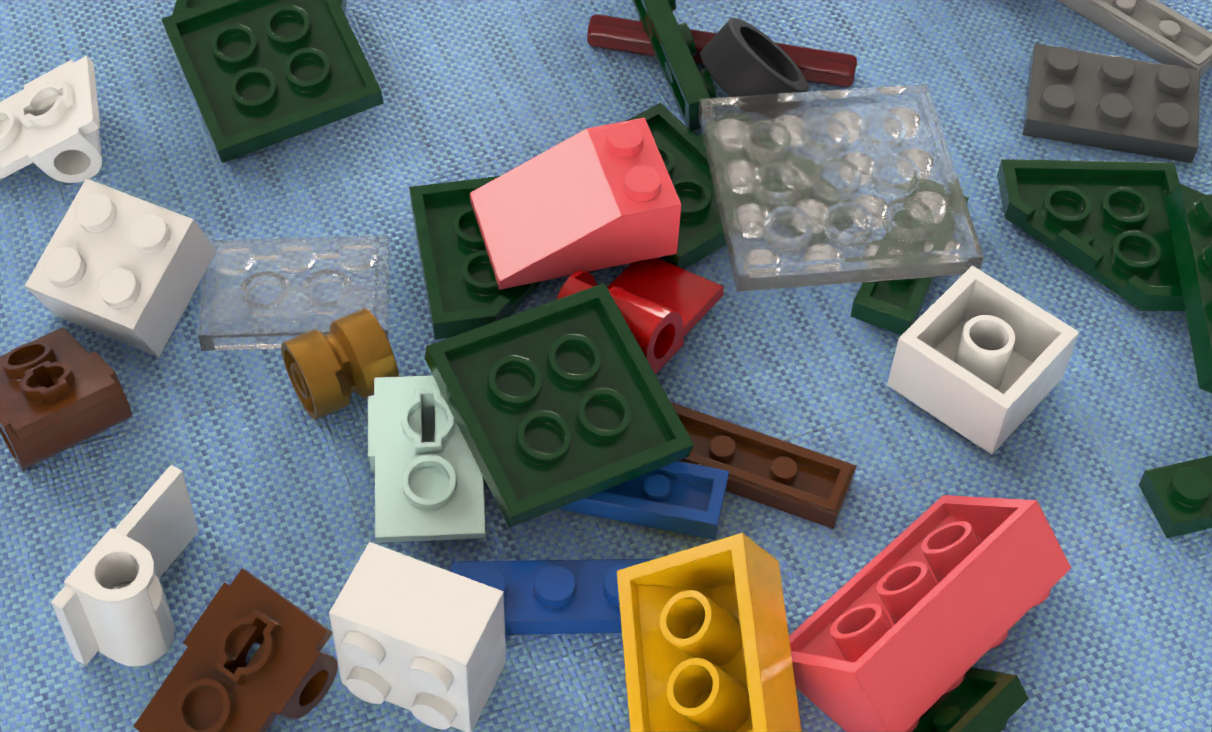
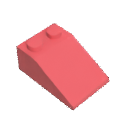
[470,118,681,290]

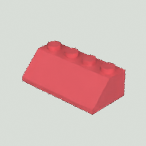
[789,495,1071,732]

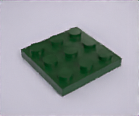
[161,0,384,163]
[424,283,694,528]

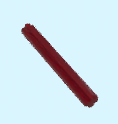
[587,14,857,87]

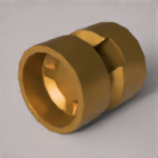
[281,308,399,420]

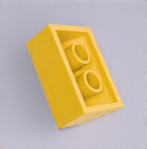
[617,533,802,732]

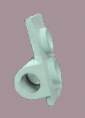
[368,376,486,543]

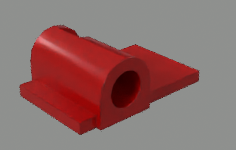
[556,258,724,375]

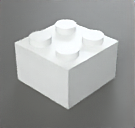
[25,178,217,357]
[887,265,1079,455]
[329,542,506,732]

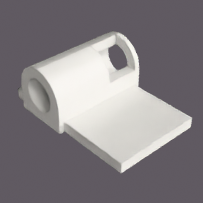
[0,56,102,183]
[51,465,199,667]

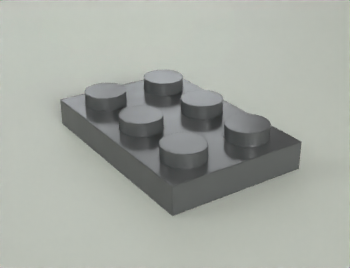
[1022,44,1200,163]

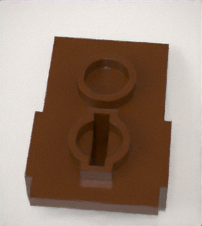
[0,327,132,471]
[133,568,338,732]

